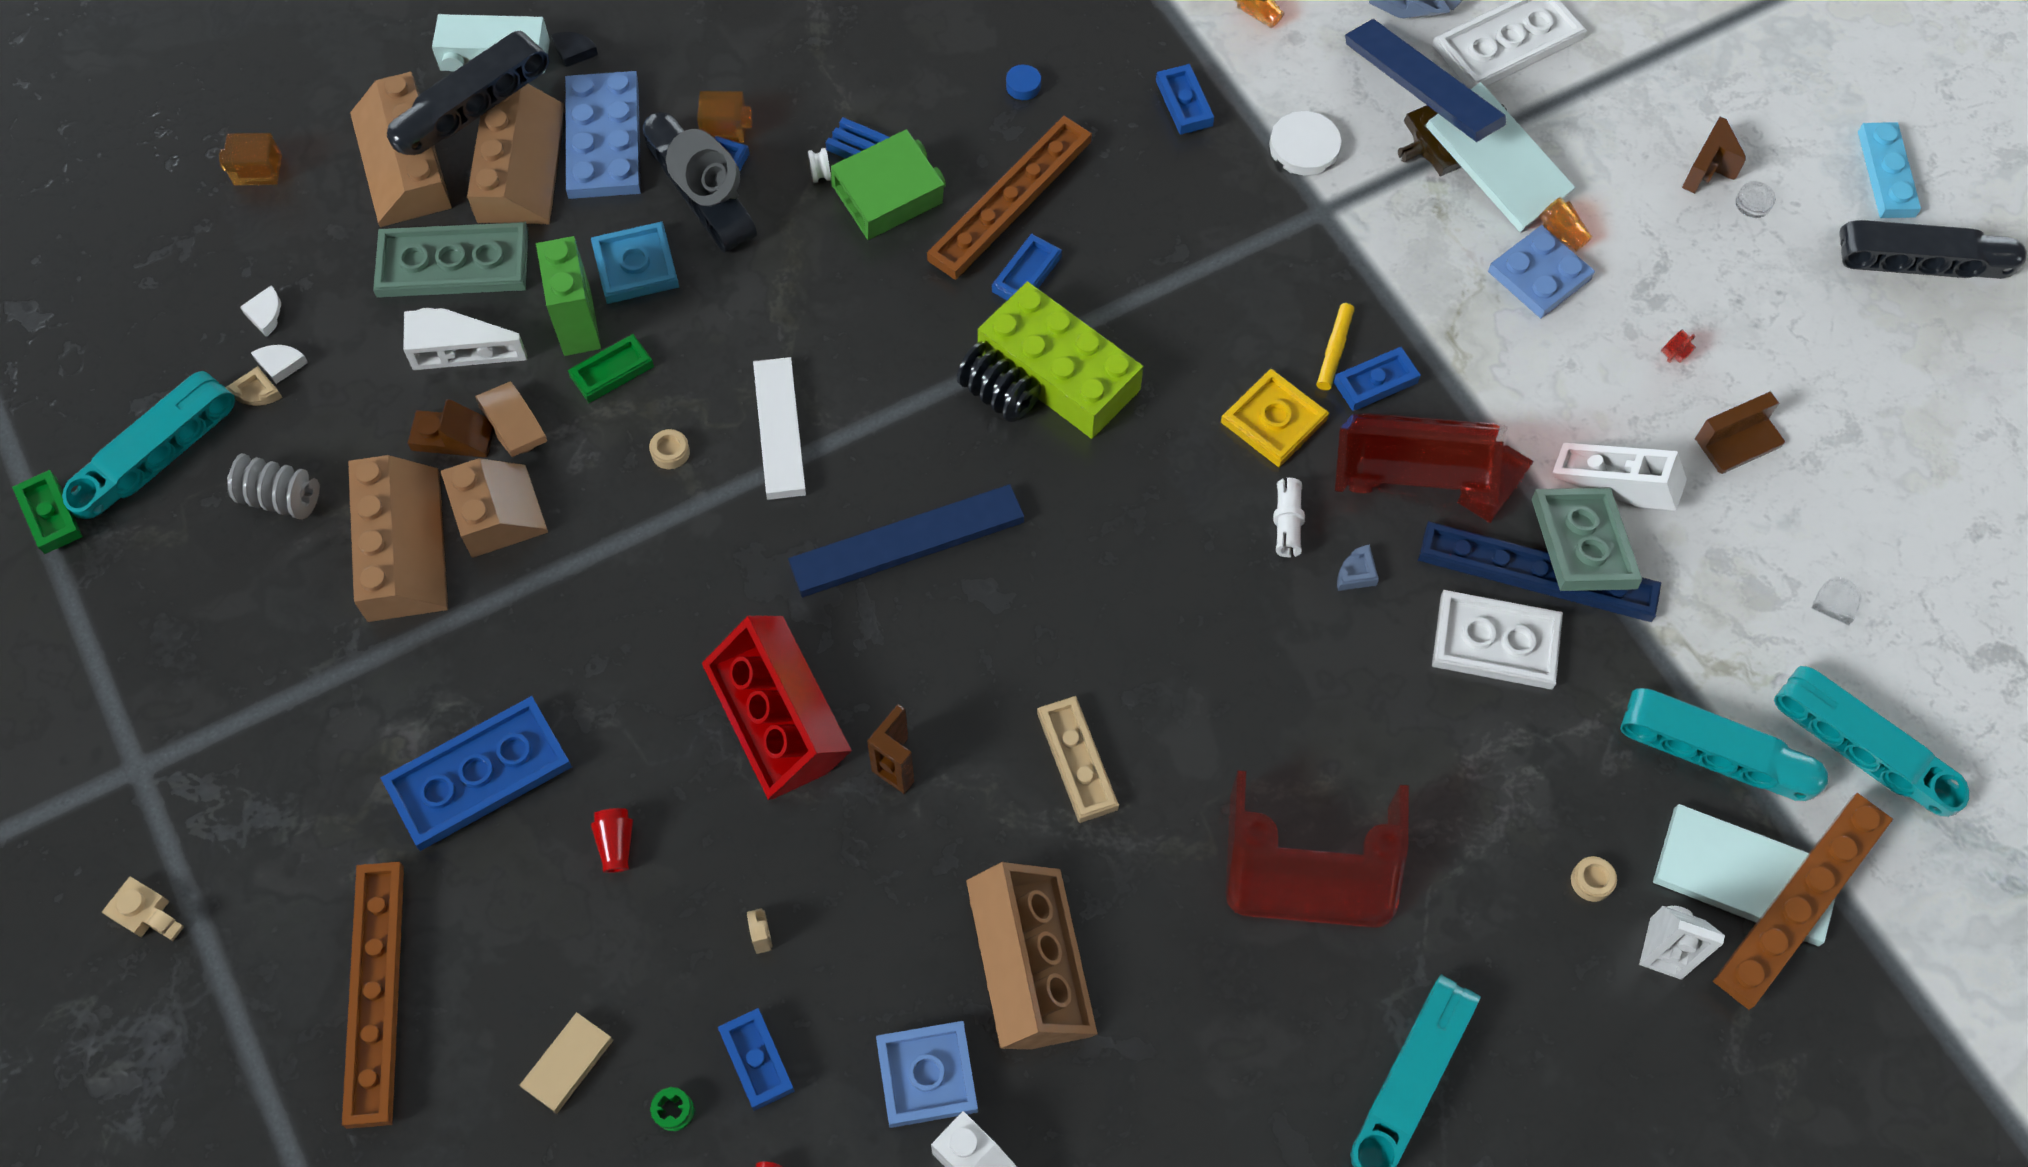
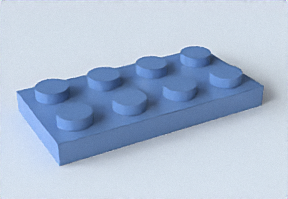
[565,71,641,199]

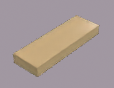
[1037,696,1119,823]

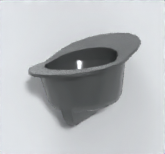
[666,129,741,206]

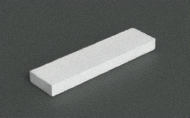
[753,357,806,500]

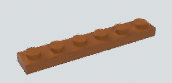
[927,116,1092,280]
[1712,793,1893,1010]
[342,862,404,1129]

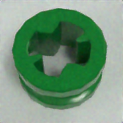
[650,1087,695,1132]

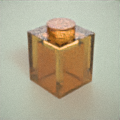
[697,91,752,143]
[219,133,282,185]

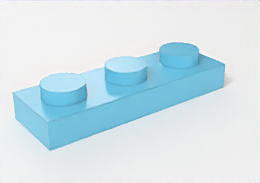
[1858,122,1921,218]

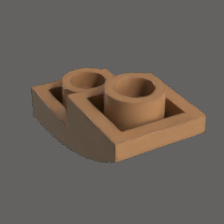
[475,381,547,457]

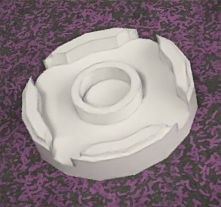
[1269,111,1342,176]

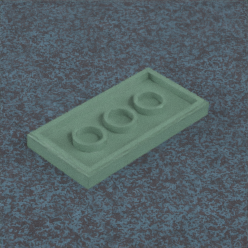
[373,222,528,297]

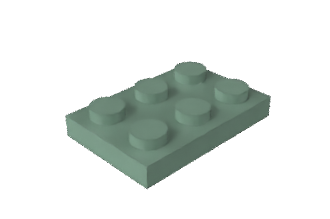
[1531,488,1643,591]

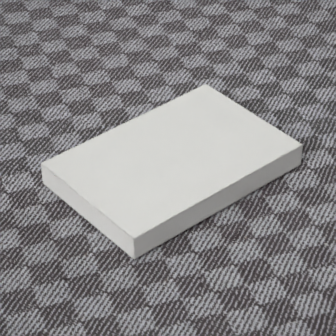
[1432,590,1563,690]

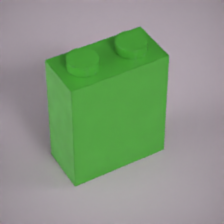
[831,129,946,240]
[536,236,601,356]

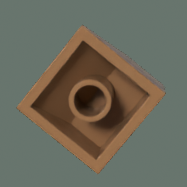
[441,458,548,558]

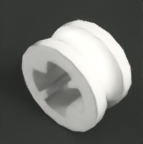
[808,148,831,183]

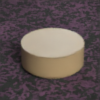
[649,429,690,469]
[1571,856,1617,902]

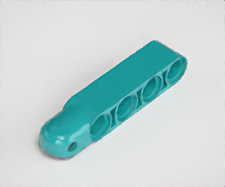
[62,371,235,519]
[1774,666,1969,817]
[1620,688,1828,801]
[1350,974,1481,1167]

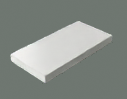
[1432,0,1587,89]

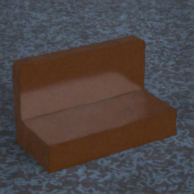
[1695,391,1785,474]
[867,704,914,794]

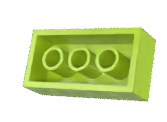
[978,281,1144,439]

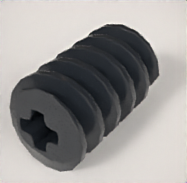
[957,341,1041,422]

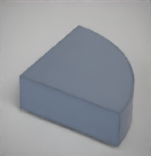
[1337,545,1379,591]

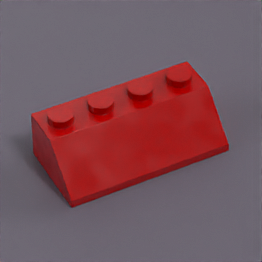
[702,616,852,800]

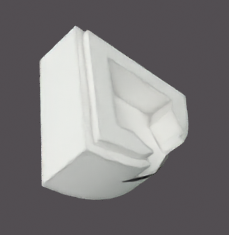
[240,286,281,337]
[251,345,308,384]

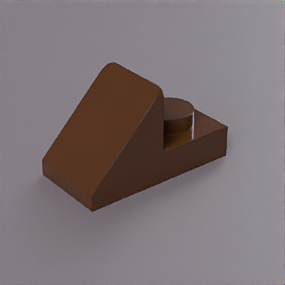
[1682,116,1746,194]
[407,399,494,458]

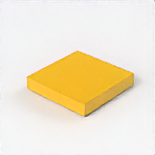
[1221,369,1329,468]

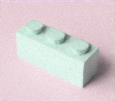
[432,14,550,73]

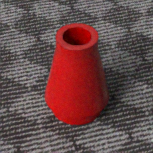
[590,808,633,873]

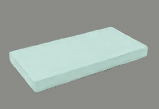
[1426,82,1576,232]
[1653,804,1836,947]

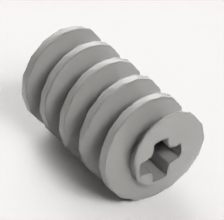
[227,453,320,520]

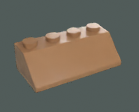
[350,72,452,227]
[467,84,566,224]
[348,455,448,622]
[966,862,1097,1049]

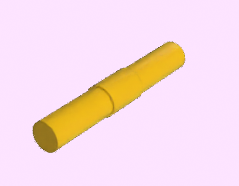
[1316,303,1355,390]

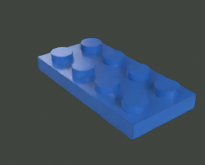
[380,696,572,851]

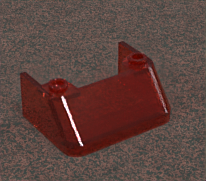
[1335,413,1508,506]
[1226,771,1409,927]

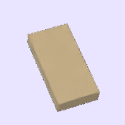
[520,1012,613,1114]

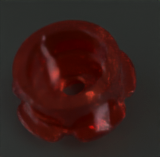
[1661,329,1696,363]

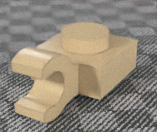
[102,876,184,941]

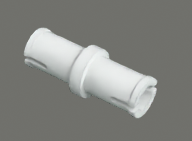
[1273,478,1305,558]

